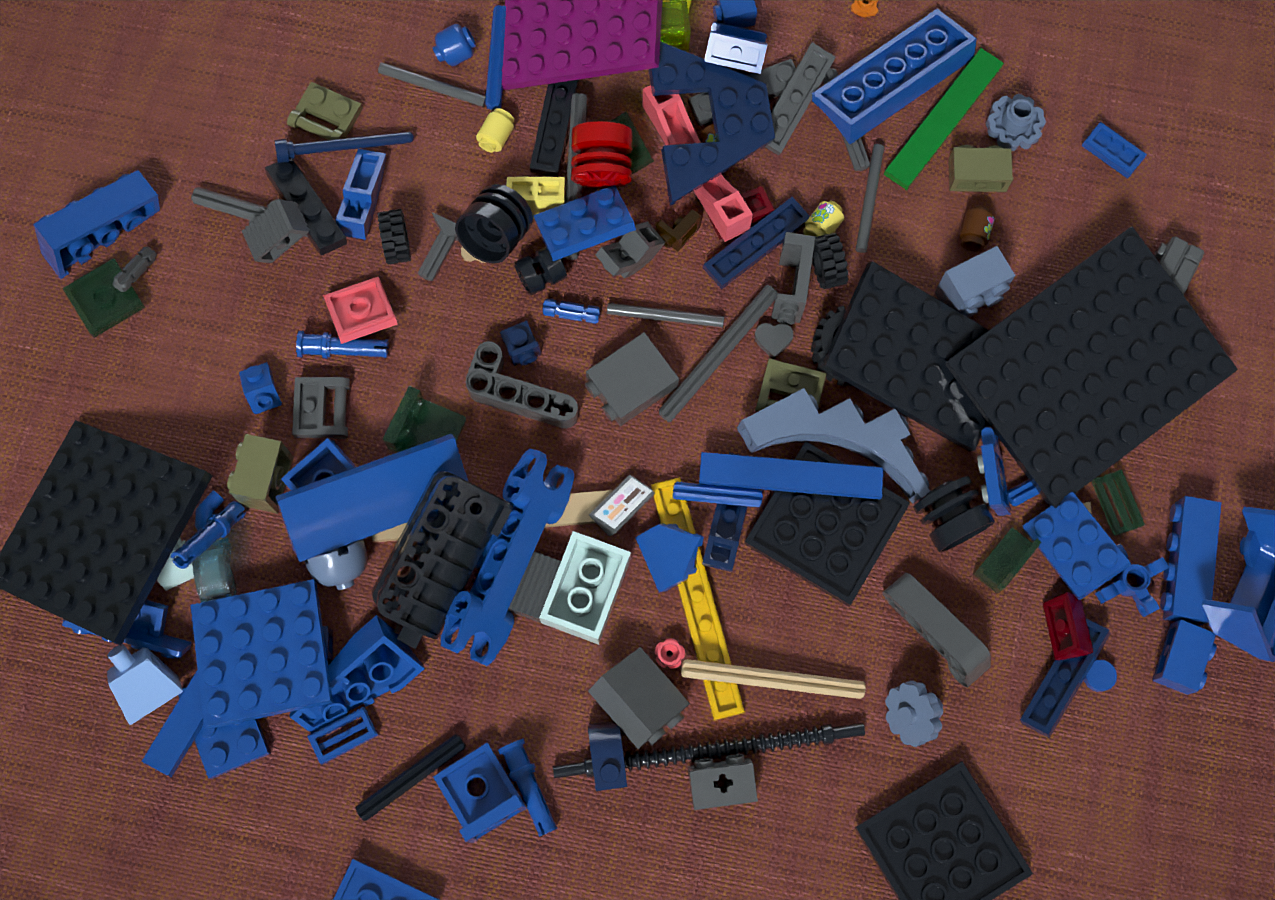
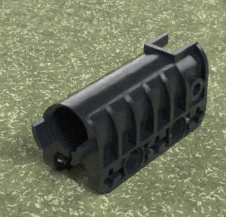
[372,471,514,649]

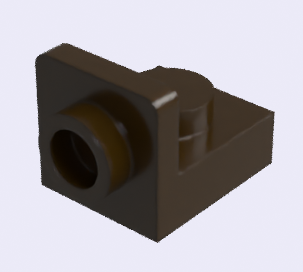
[656,209,701,252]

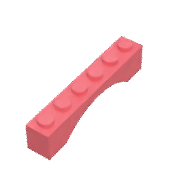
[642,85,753,242]

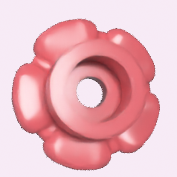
[655,638,685,669]

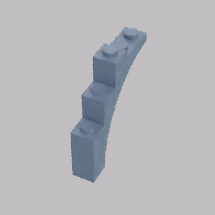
[736,388,930,504]

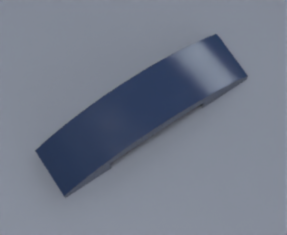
[702,452,750,572]

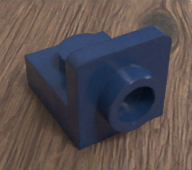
[500,321,541,366]

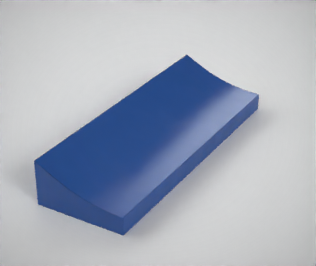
[812,9,977,145]
[275,434,469,562]

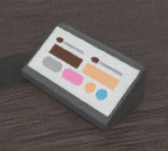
[589,475,655,537]

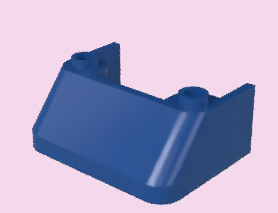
[1202,507,1275,662]

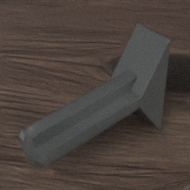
[418,212,458,281]

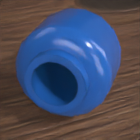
[432,24,476,67]

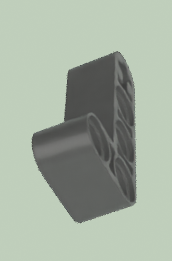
[465,341,579,429]
[883,572,991,688]

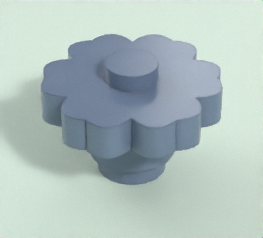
[986,94,1046,151]
[885,681,943,747]

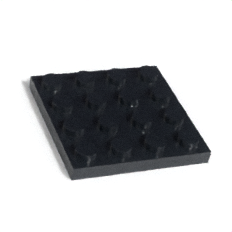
[744,442,910,607]
[854,761,1033,900]

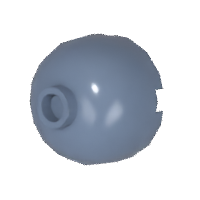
[305,539,368,590]

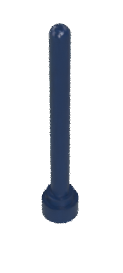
[274,132,414,163]

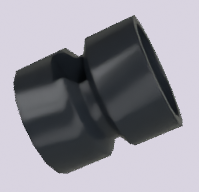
[513,246,567,296]

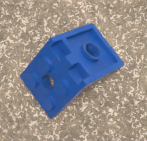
[433,743,527,843]

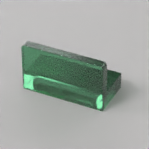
[973,527,1042,594]

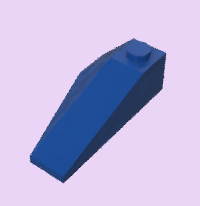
[289,615,425,734]

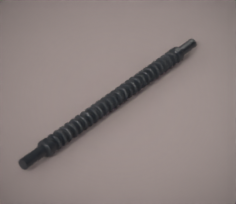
[553,723,865,778]

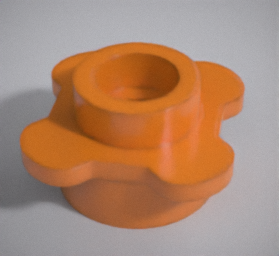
[851,0,879,17]

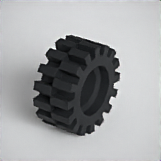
[378,209,411,265]
[812,233,848,290]

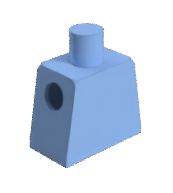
[107,644,183,725]

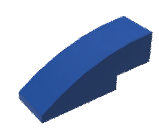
[336,149,387,240]

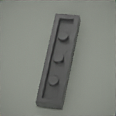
[765,42,836,155]
[688,59,796,127]

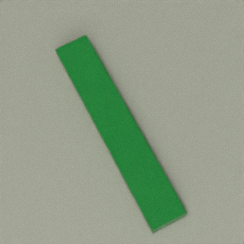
[884,48,1004,190]

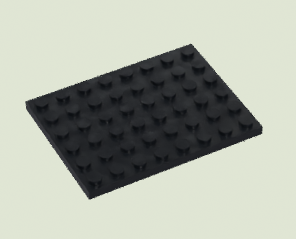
[944,226,1238,508]

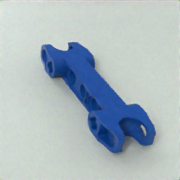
[441,449,574,666]

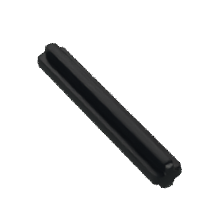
[355,734,466,821]

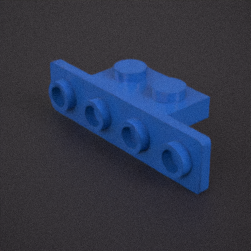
[62,600,192,658]

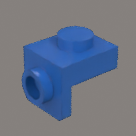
[239,362,282,414]

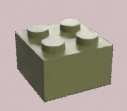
[227,434,294,514]

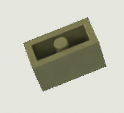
[948,145,1013,192]

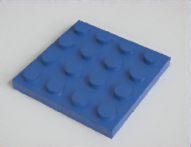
[191,579,333,729]

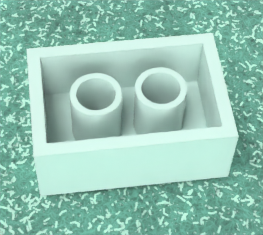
[539,531,631,644]

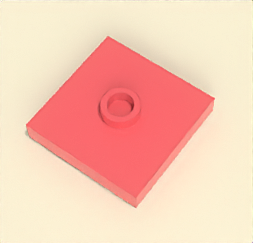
[323,276,398,344]

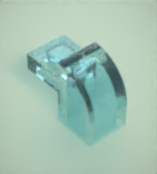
[192,538,236,602]

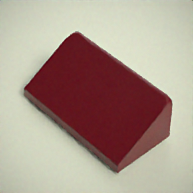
[1042,592,1093,661]

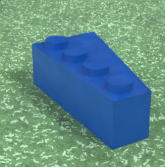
[33,170,160,279]

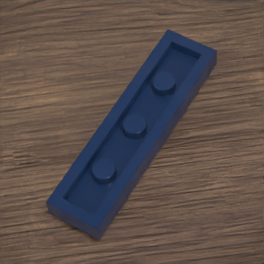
[703,197,810,290]
[1020,618,1110,738]

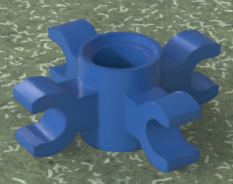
[1095,544,1169,617]

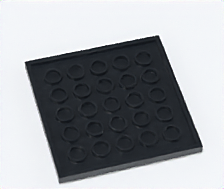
[0,420,213,646]

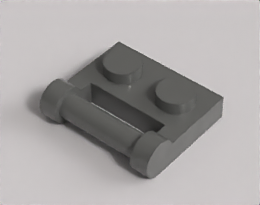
[292,377,350,439]

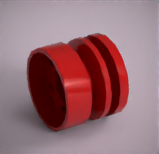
[571,121,632,188]

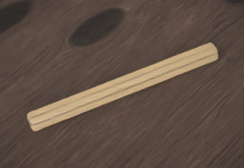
[681,659,866,699]

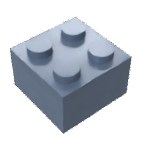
[935,246,1016,318]

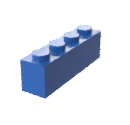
[1160,496,1222,626]

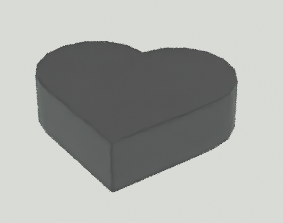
[754,323,794,360]

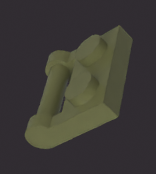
[287,82,363,140]
[755,359,827,411]

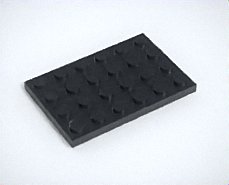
[821,261,989,452]

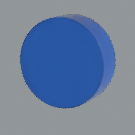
[1084,660,1117,692]

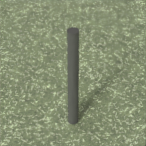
[378,62,486,107]
[855,144,885,253]
[607,303,724,328]

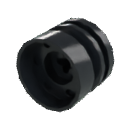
[455,184,533,264]
[913,476,995,553]

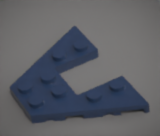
[648,41,775,205]

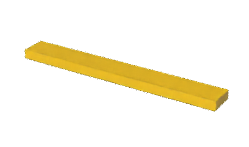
[651,477,744,721]

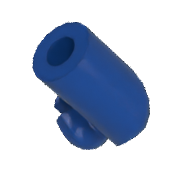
[195,490,224,531]

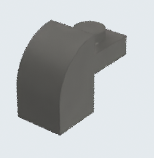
[595,221,666,279]

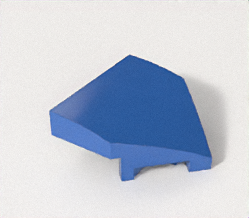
[635,523,704,593]

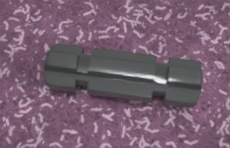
[112,246,157,292]

